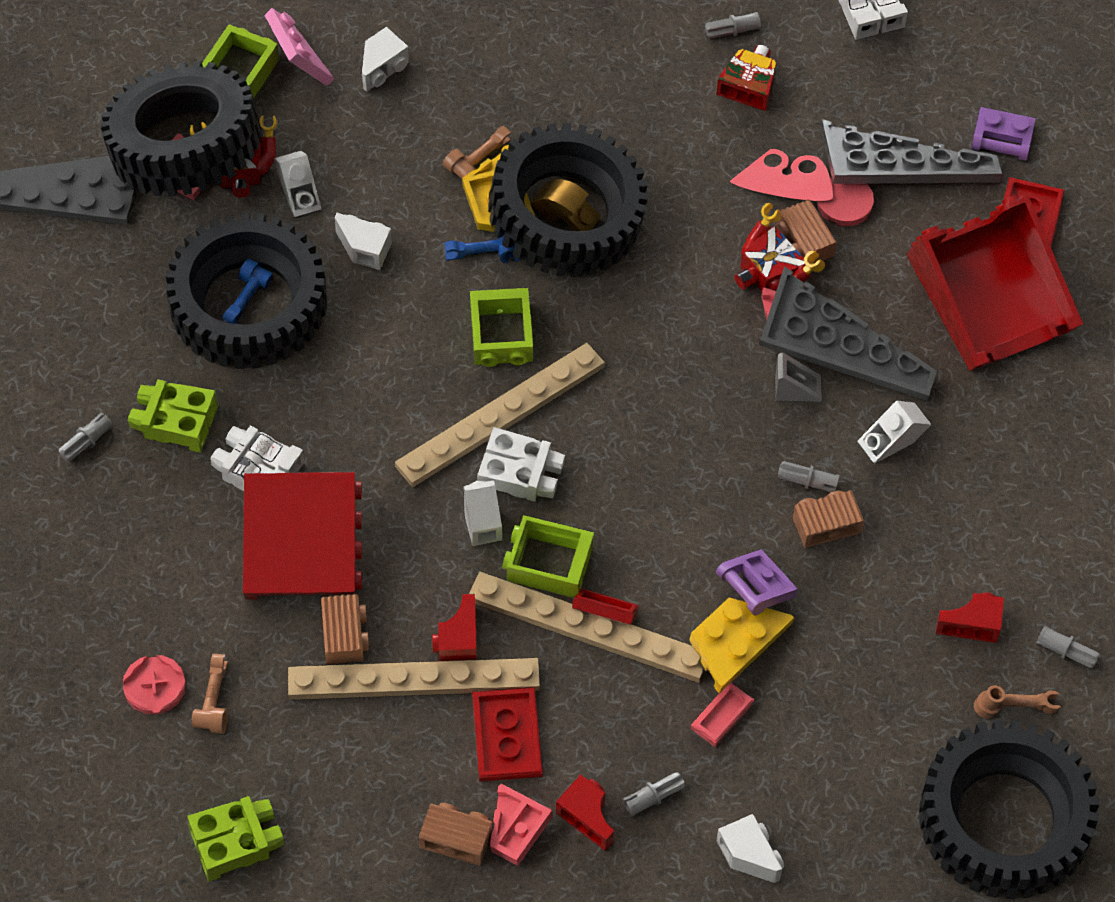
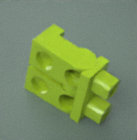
[128,379,218,453]
[187,796,284,882]

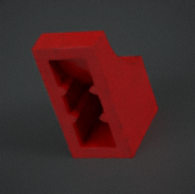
[935,592,1004,643]
[432,594,477,661]
[556,774,614,851]

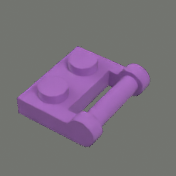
[971,107,1036,161]
[716,549,798,615]

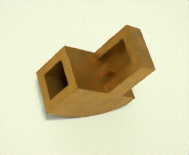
[530,179,601,231]

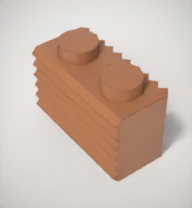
[776,199,837,264]
[793,490,864,548]
[321,594,369,665]
[419,803,492,866]

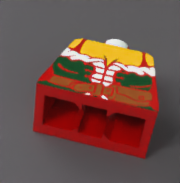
[716,45,776,111]

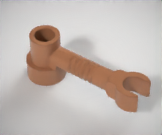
[442,125,512,179]
[192,653,228,734]
[974,685,1061,719]

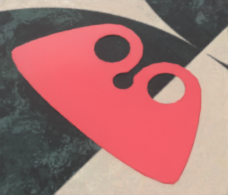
[730,149,833,201]

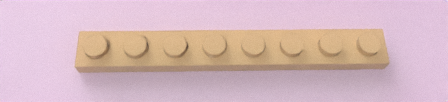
[395,343,605,488]
[469,571,705,683]
[288,658,540,700]

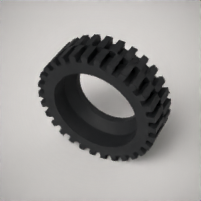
[101,62,262,196]
[488,123,648,277]
[165,213,327,369]
[919,719,1100,899]

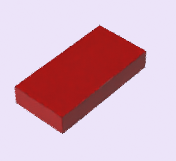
[572,589,639,625]

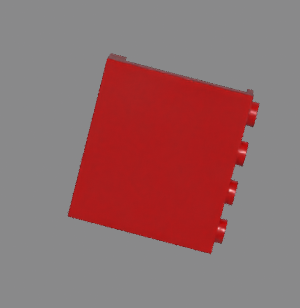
[243,472,362,600]

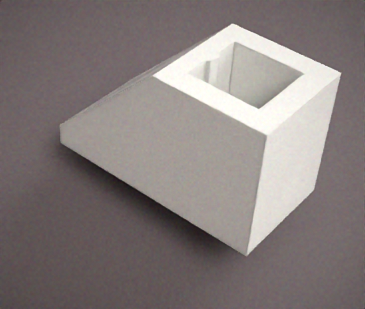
[362,27,409,92]
[274,151,321,217]
[335,213,392,270]
[858,401,931,463]
[464,480,502,546]
[717,814,784,883]

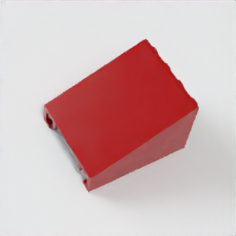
[906,194,1083,371]

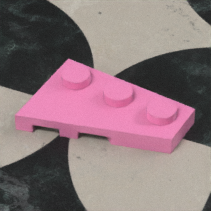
[265,8,335,85]

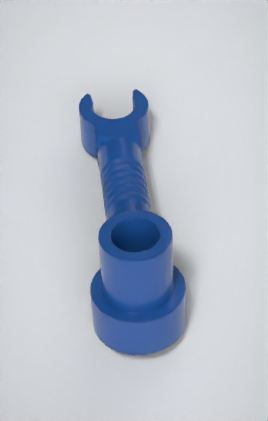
[444,236,523,263]
[222,258,274,324]

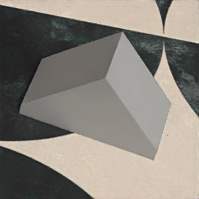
[775,352,822,402]

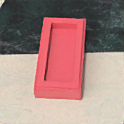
[691,683,754,747]

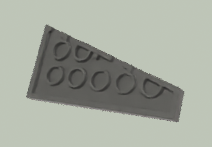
[821,120,1002,184]
[0,156,137,225]
[759,266,937,401]

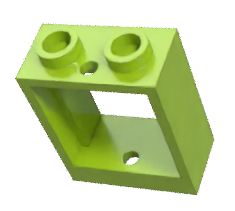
[202,24,279,99]
[470,288,533,367]
[502,515,594,598]

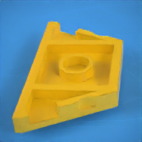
[462,145,535,232]
[689,597,794,693]

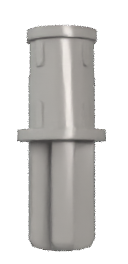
[705,12,761,39]
[59,413,113,461]
[778,461,839,492]
[1036,626,1099,668]
[622,772,685,817]

